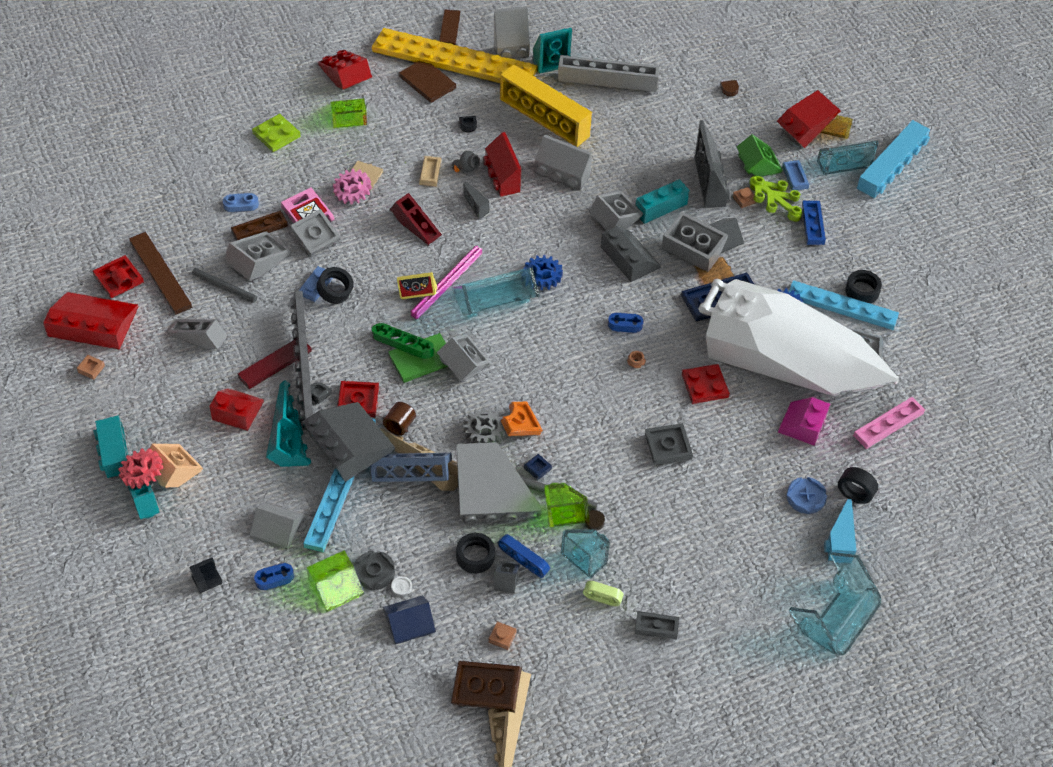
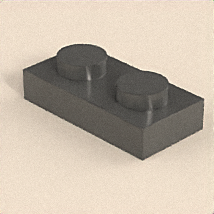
[635,611,680,640]

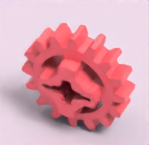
[118,448,164,489]

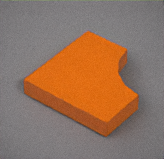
[501,401,543,436]

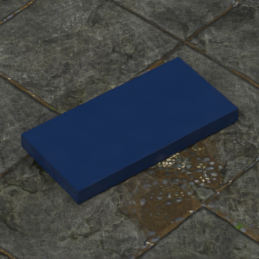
[681,272,755,322]

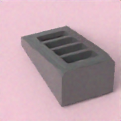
[463,182,489,219]

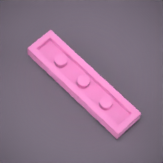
[853,397,925,449]

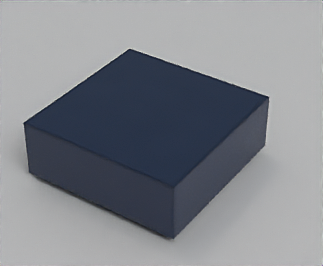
[524,454,552,480]

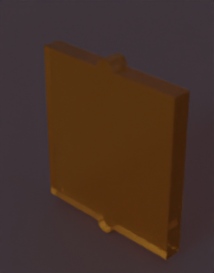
[694,257,734,285]

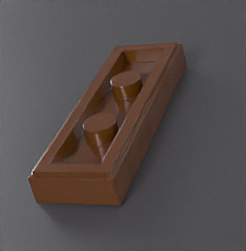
[440,9,461,45]
[231,210,288,241]

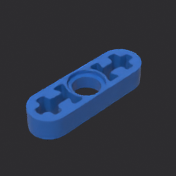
[497,534,550,578]

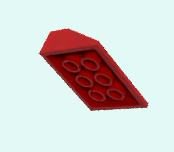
[43,292,139,350]

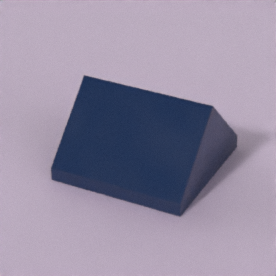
[383,595,436,645]

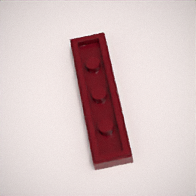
[238,340,312,389]

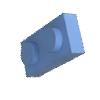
[299,266,333,302]

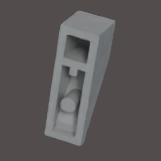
[167,319,227,349]

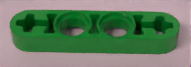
[371,323,435,359]

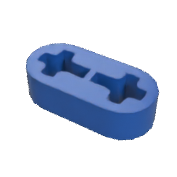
[608,313,644,333]
[254,563,294,590]

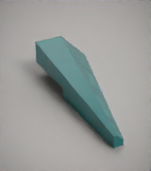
[266,380,311,467]

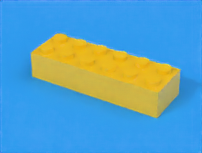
[500,64,592,147]

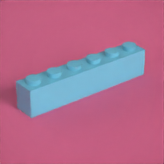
[857,120,930,198]

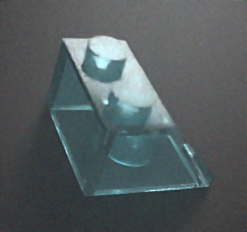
[561,529,610,579]

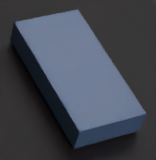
[782,160,809,190]

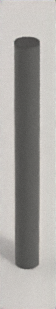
[192,268,257,303]

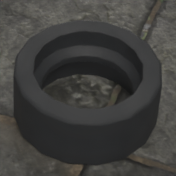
[317,267,354,304]
[845,270,882,304]
[838,467,878,504]
[456,532,495,574]

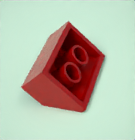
[483,132,521,197]

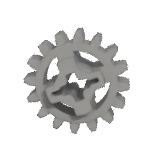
[463,408,505,443]

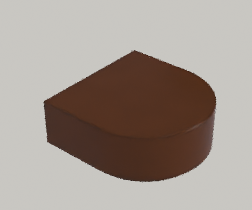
[720,80,739,96]

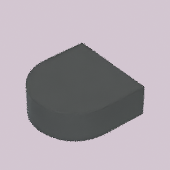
[311,382,332,404]

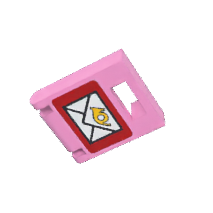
[281,187,334,223]

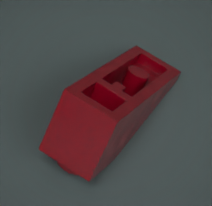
[389,193,442,245]

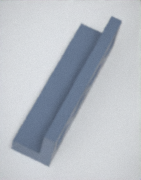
[370,452,452,482]

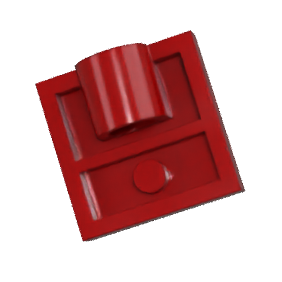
[93,255,144,298]

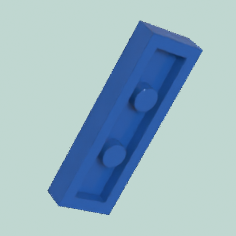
[802,200,826,245]

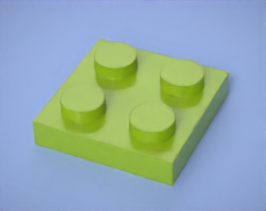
[252,113,301,152]

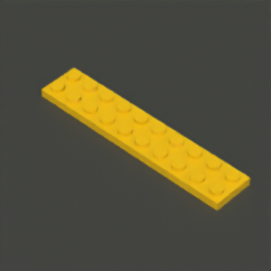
[372,28,537,83]

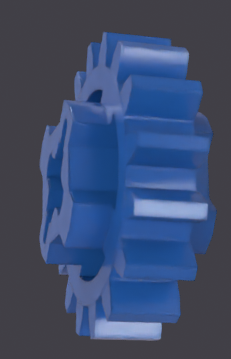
[523,255,563,290]

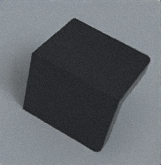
[189,557,223,593]

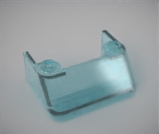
[452,267,540,318]
[789,552,881,655]

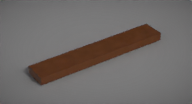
[129,232,192,315]

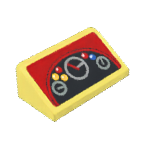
[397,272,437,299]

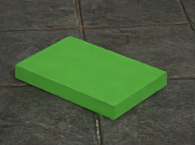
[388,333,448,383]

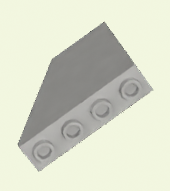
[457,442,542,522]

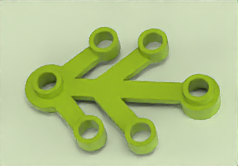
[749,176,802,222]

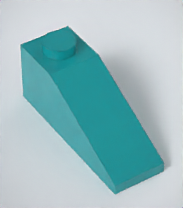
[127,483,160,520]

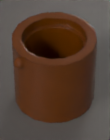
[383,402,416,436]

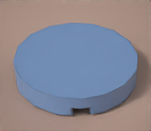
[787,477,827,514]

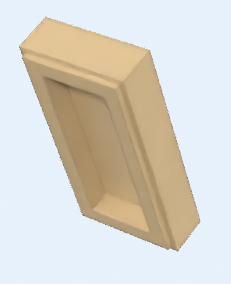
[419,156,442,187]

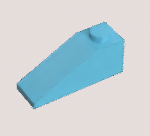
[824,499,856,562]

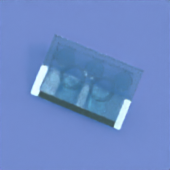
[817,140,879,175]

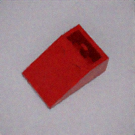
[317,50,372,89]

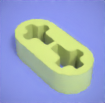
[583,581,624,606]

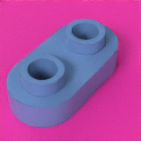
[223,193,259,212]

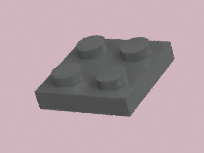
[645,423,693,465]

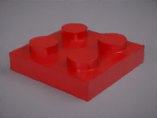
[682,364,730,404]

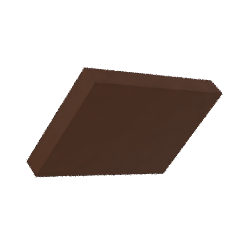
[399,61,456,103]
[451,661,522,711]

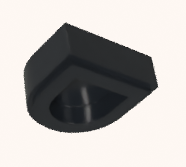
[459,115,477,132]

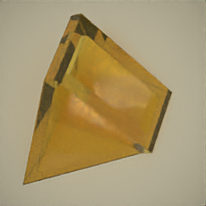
[820,115,853,139]

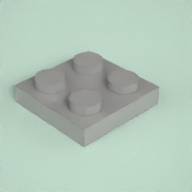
[290,209,341,256]

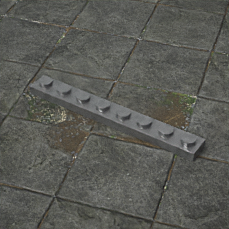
[290,291,313,429]

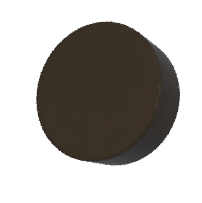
[585,510,605,531]

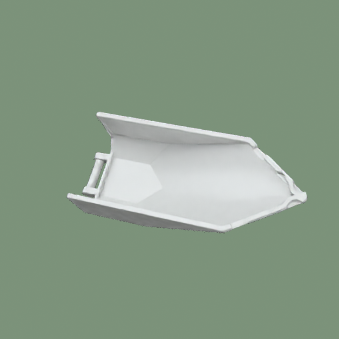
[698,279,899,396]

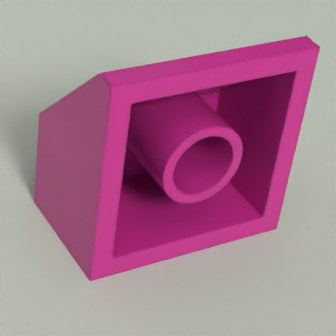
[778,397,830,446]

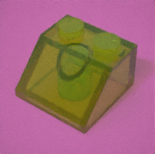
[330,98,367,128]
[544,483,590,527]
[306,550,364,612]

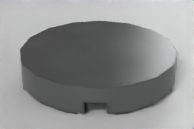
[354,551,395,590]

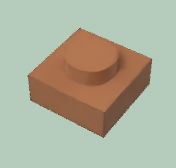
[732,187,756,209]
[77,355,105,380]
[489,621,517,650]

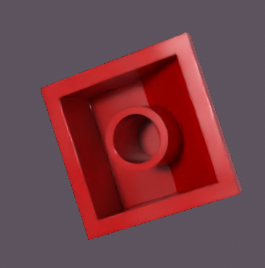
[209,388,264,431]

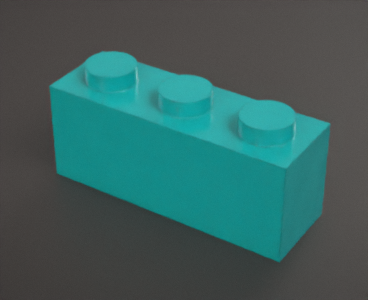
[635,179,690,224]
[93,415,128,478]

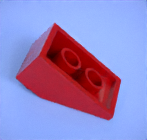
[777,90,841,148]

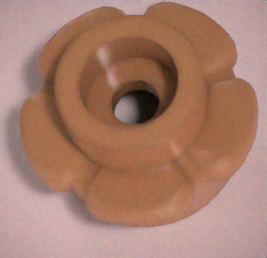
[627,351,646,368]

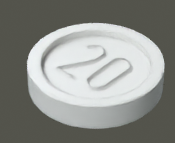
[391,576,412,597]

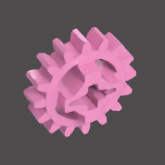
[333,169,372,205]

